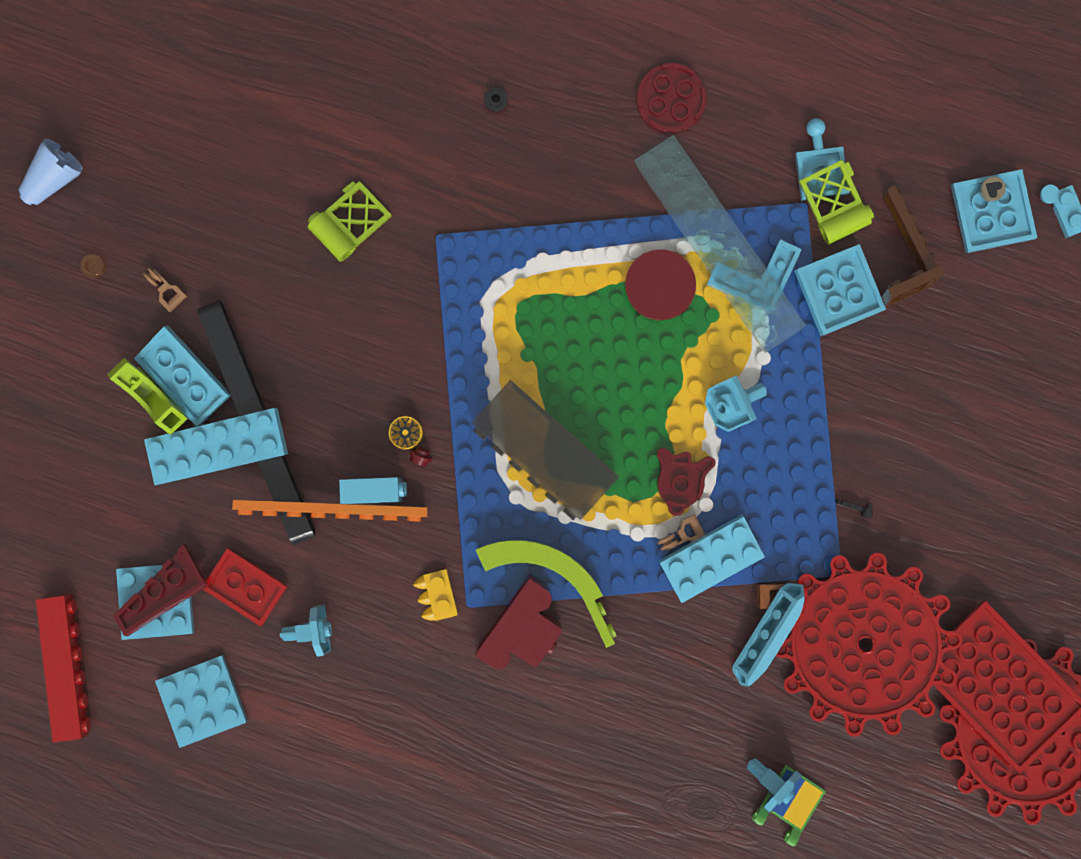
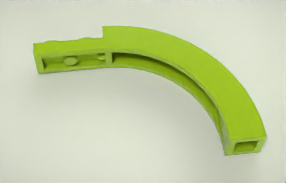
[476,540,617,648]

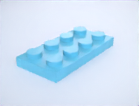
[134,326,231,427]
[658,515,765,603]

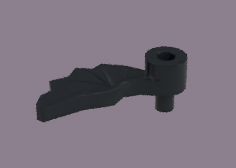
[835,499,874,519]

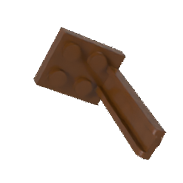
[881,185,945,308]

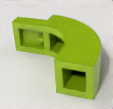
[107,358,188,435]

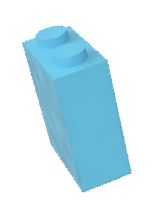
[339,477,407,504]

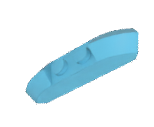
[733,583,804,687]

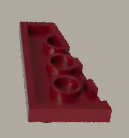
[113,544,208,637]

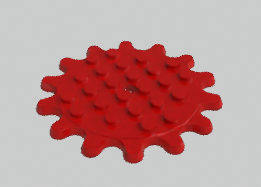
[776,553,962,737]
[939,639,1081,825]

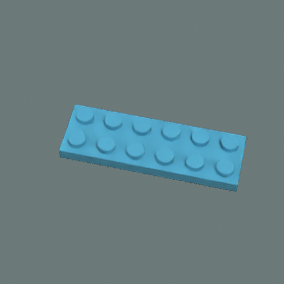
[144,408,288,485]

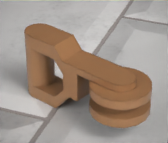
[142,267,187,313]
[657,514,705,551]

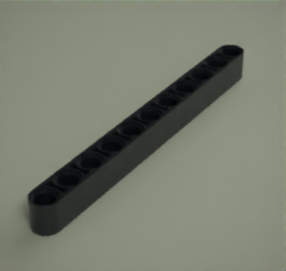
[197,300,316,545]

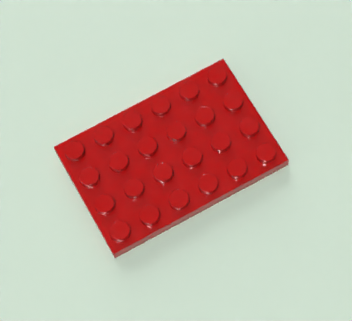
[934,601,1081,773]

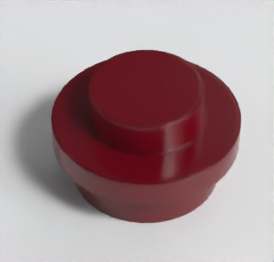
[409,447,433,467]

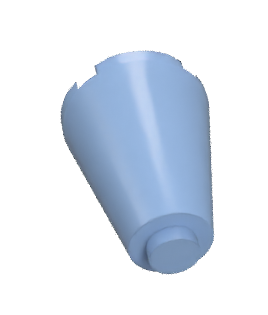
[18,139,83,205]

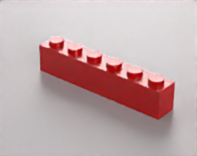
[36,594,91,743]

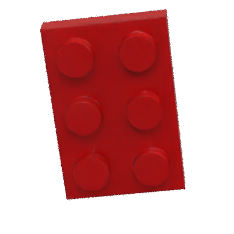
[203,548,288,627]

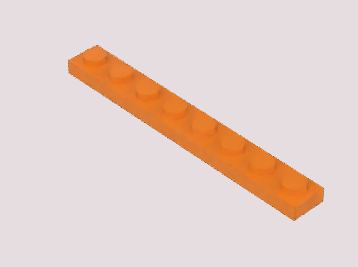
[232,500,427,522]

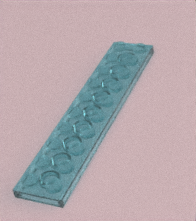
[634,135,806,353]

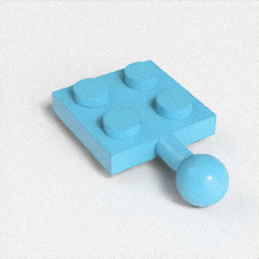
[795,118,849,201]

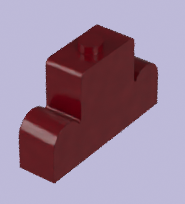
[475,574,562,669]

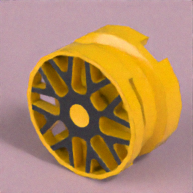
[389,416,423,450]

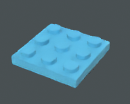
[951,169,1037,253]
[794,244,886,336]
[116,565,195,640]
[155,655,248,748]

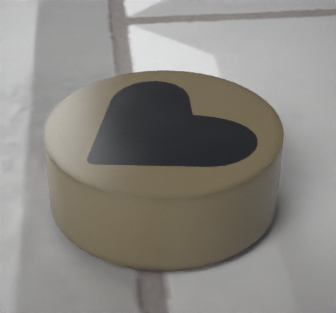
[979,177,1006,202]

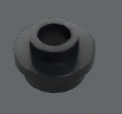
[484,88,508,112]

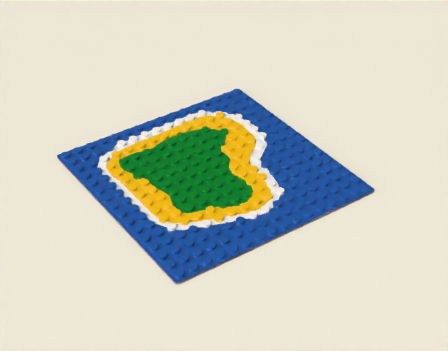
[436,203,840,608]

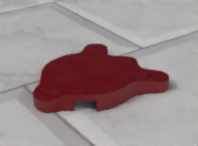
[656,448,716,516]

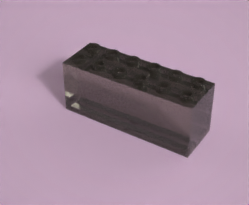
[472,380,619,520]

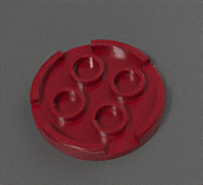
[636,62,707,134]
[625,249,696,321]

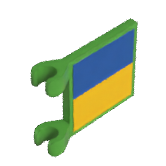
[752,765,826,847]

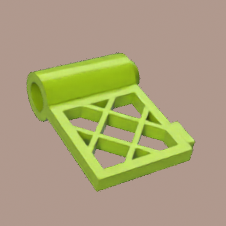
[798,160,874,245]
[308,181,391,262]

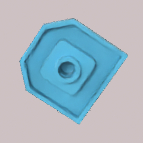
[705,375,767,432]
[280,604,332,656]
[747,758,802,812]

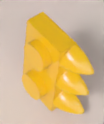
[413,569,458,621]

